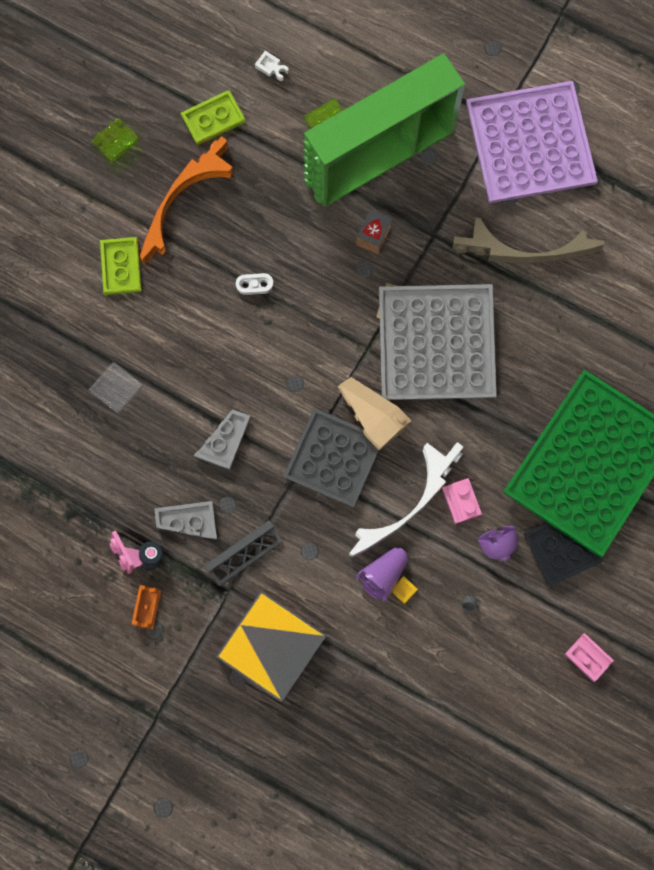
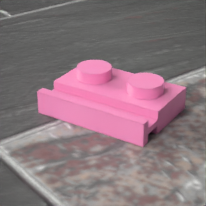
[442,478,482,524]
[564,633,614,682]

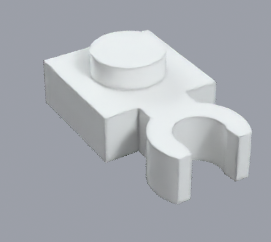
[255,51,289,81]

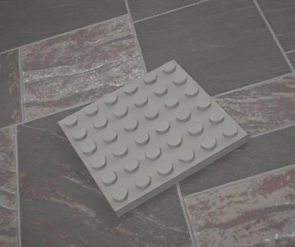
[379,284,496,400]

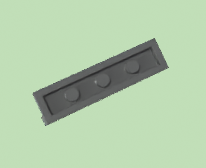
[205,521,283,586]

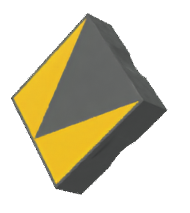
[216,591,327,703]

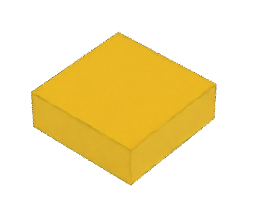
[392,576,418,604]

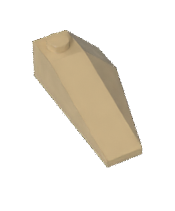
[338,377,411,450]

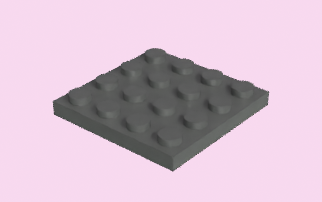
[283,408,379,509]

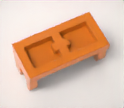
[132,585,161,629]

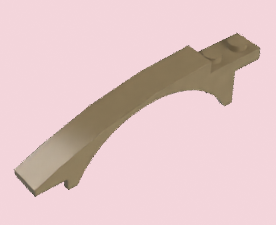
[452,217,605,263]

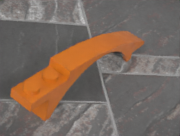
[140,136,233,265]

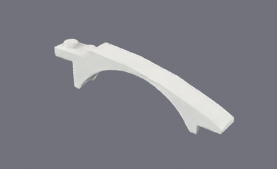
[349,442,463,558]

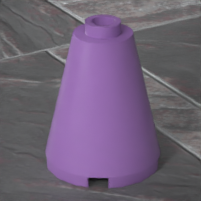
[356,548,408,602]

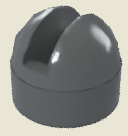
[461,595,478,612]

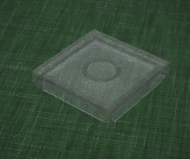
[89,362,143,414]

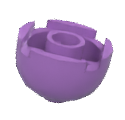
[478,526,518,561]

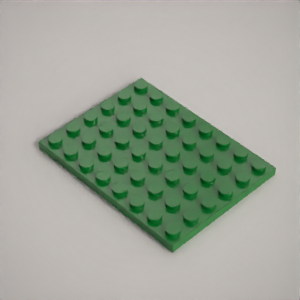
[503,369,654,558]

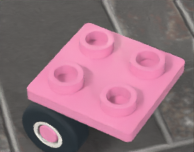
[109,531,163,574]

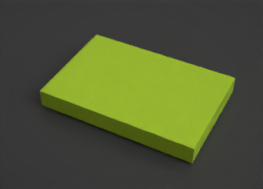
[181,90,246,146]
[100,237,142,295]

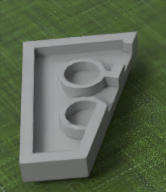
[194,409,251,470]
[155,501,217,540]

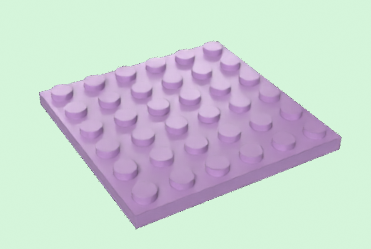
[466,81,598,204]

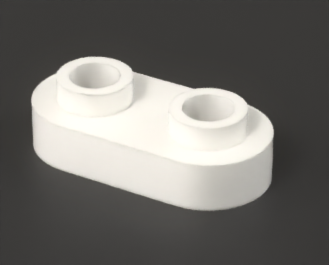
[236,273,273,295]

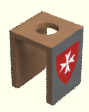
[356,209,392,255]

